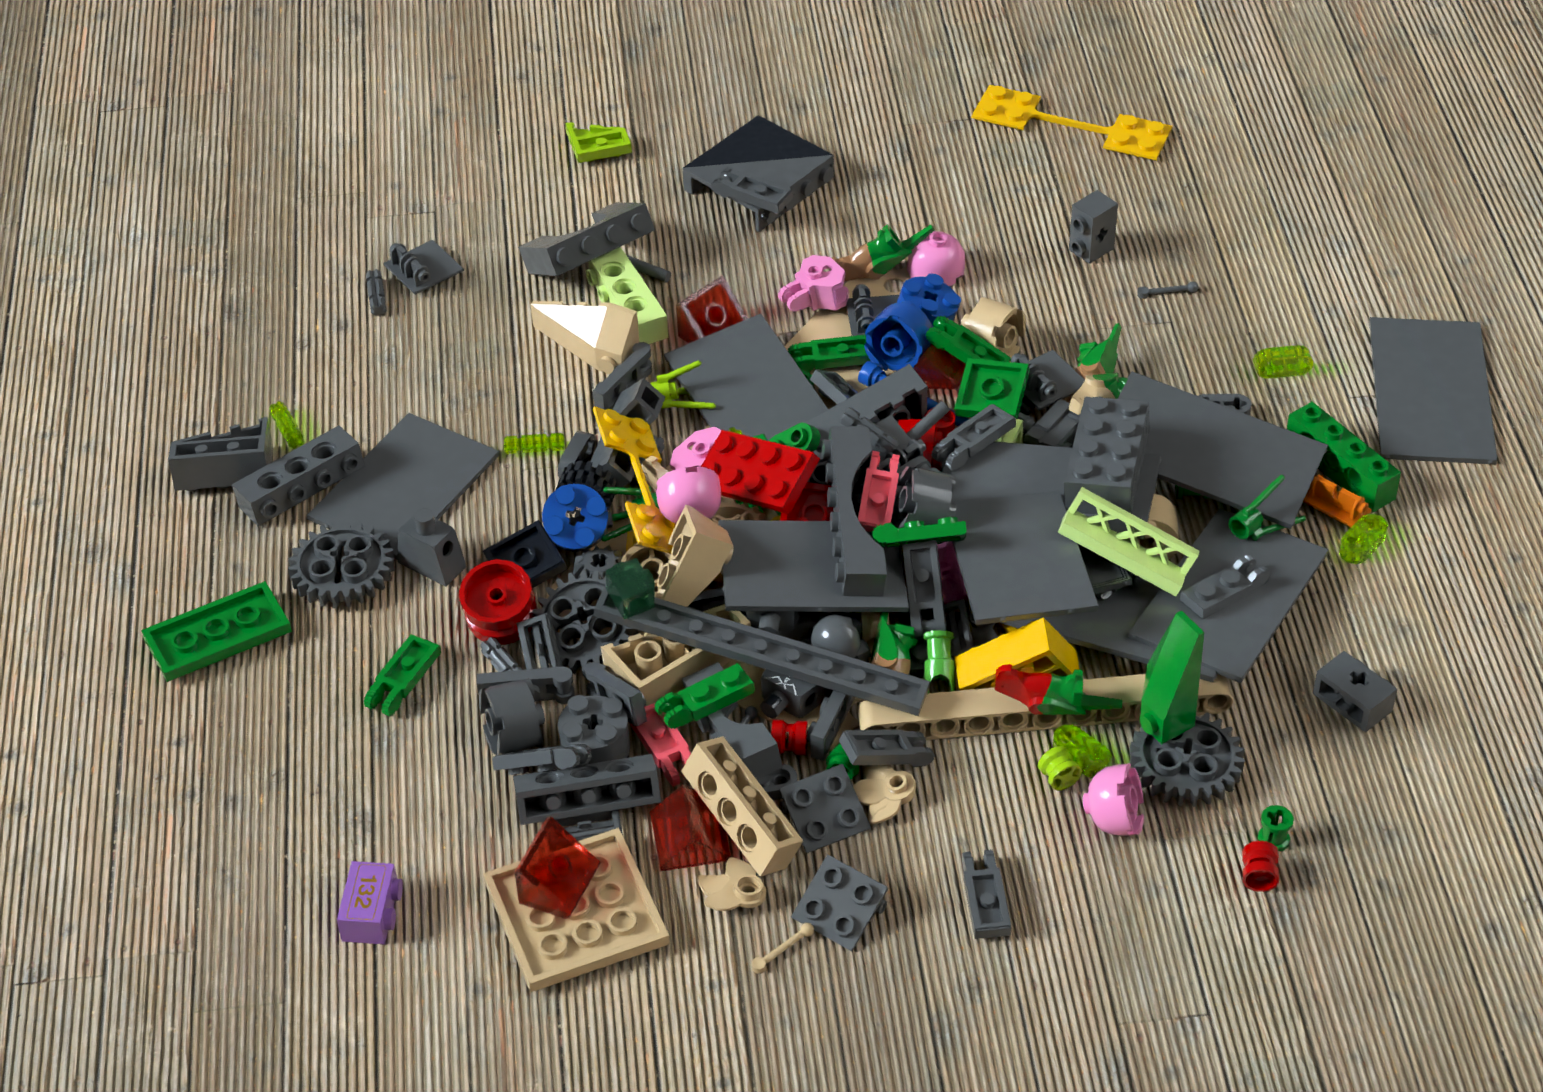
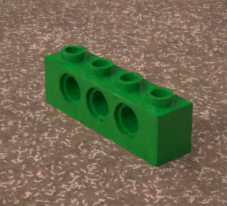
[1287,401,1401,513]

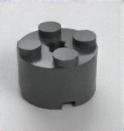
[892,466,956,528]
[479,678,545,755]
[558,695,630,764]

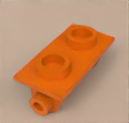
[1303,474,1372,529]

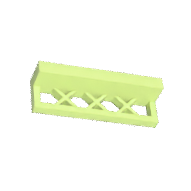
[1058,487,1200,597]

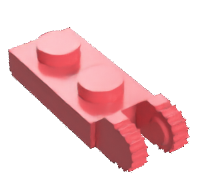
[858,451,900,532]
[629,702,691,787]

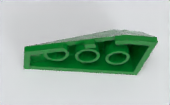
[1140,610,1204,745]

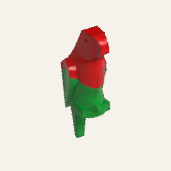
[995,664,1122,715]

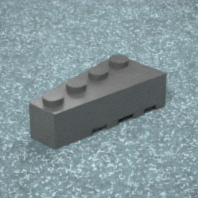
[806,364,928,452]

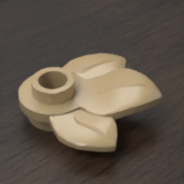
[853,765,917,825]
[698,857,766,911]

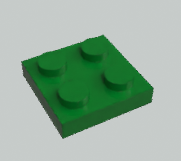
[954,358,1030,419]

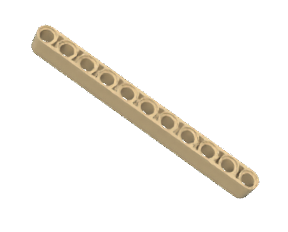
[856,674,1233,740]

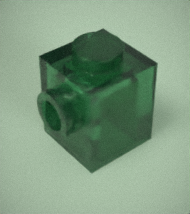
[605,558,655,620]

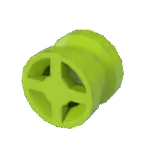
[1038,746,1082,791]

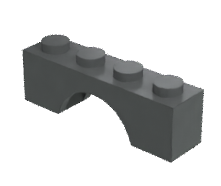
[590,378,665,487]
[682,662,783,779]

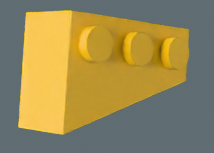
[955,617,1080,690]

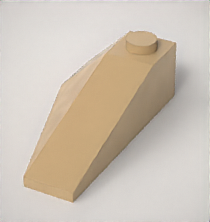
[531,301,639,374]

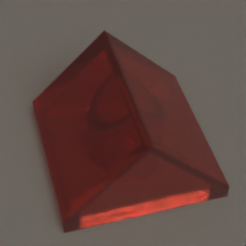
[676,275,748,344]
[913,343,966,389]
[650,784,731,872]
[514,816,601,919]

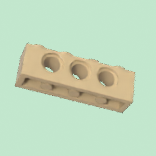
[681,736,803,877]

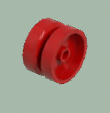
[459,559,538,645]

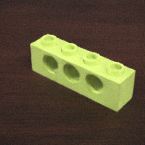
[586,247,669,344]

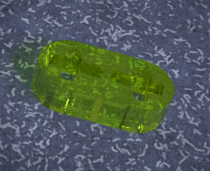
[1253,345,1314,378]
[1339,514,1388,564]
[1053,725,1112,778]

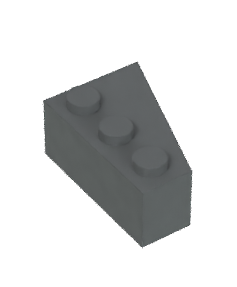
[168,416,273,491]

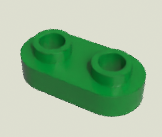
[769,423,820,452]

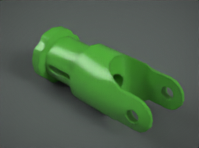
[923,630,955,693]

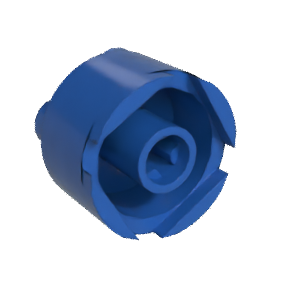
[896,273,961,326]
[864,301,933,371]
[542,484,609,552]

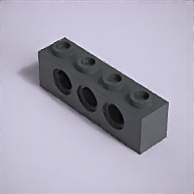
[232,425,365,526]
[513,754,661,825]

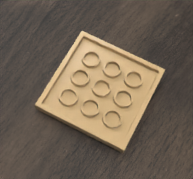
[483,828,670,993]

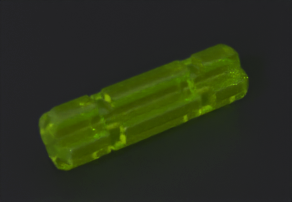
[269,401,305,449]
[504,433,565,454]

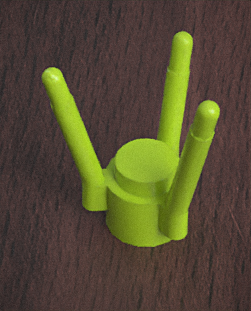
[650,360,716,409]

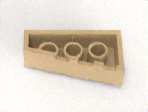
[601,604,751,706]

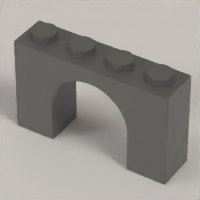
[518,202,655,276]

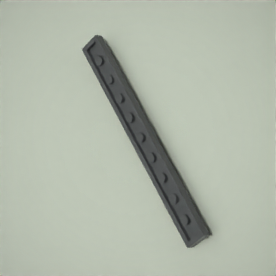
[594,583,930,716]

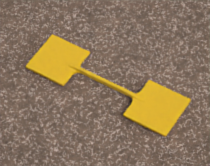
[971,85,1173,160]
[593,406,676,554]

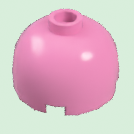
[907,231,965,286]
[655,467,721,524]
[1083,763,1144,836]

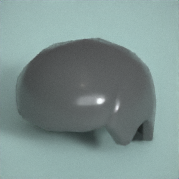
[811,613,861,658]

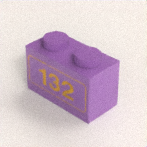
[337,861,403,945]

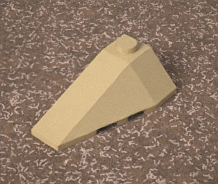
[638,505,734,636]

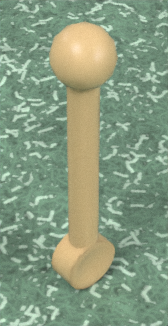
[751,923,814,974]

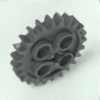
[288,521,395,608]
[532,570,639,674]
[1129,712,1245,807]

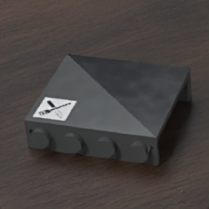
[683,115,834,232]

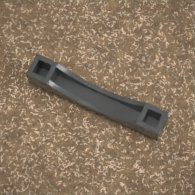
[822,426,887,597]

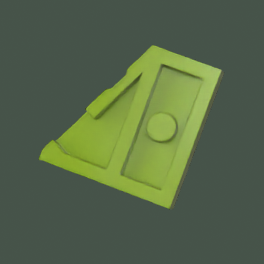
[565,122,632,163]

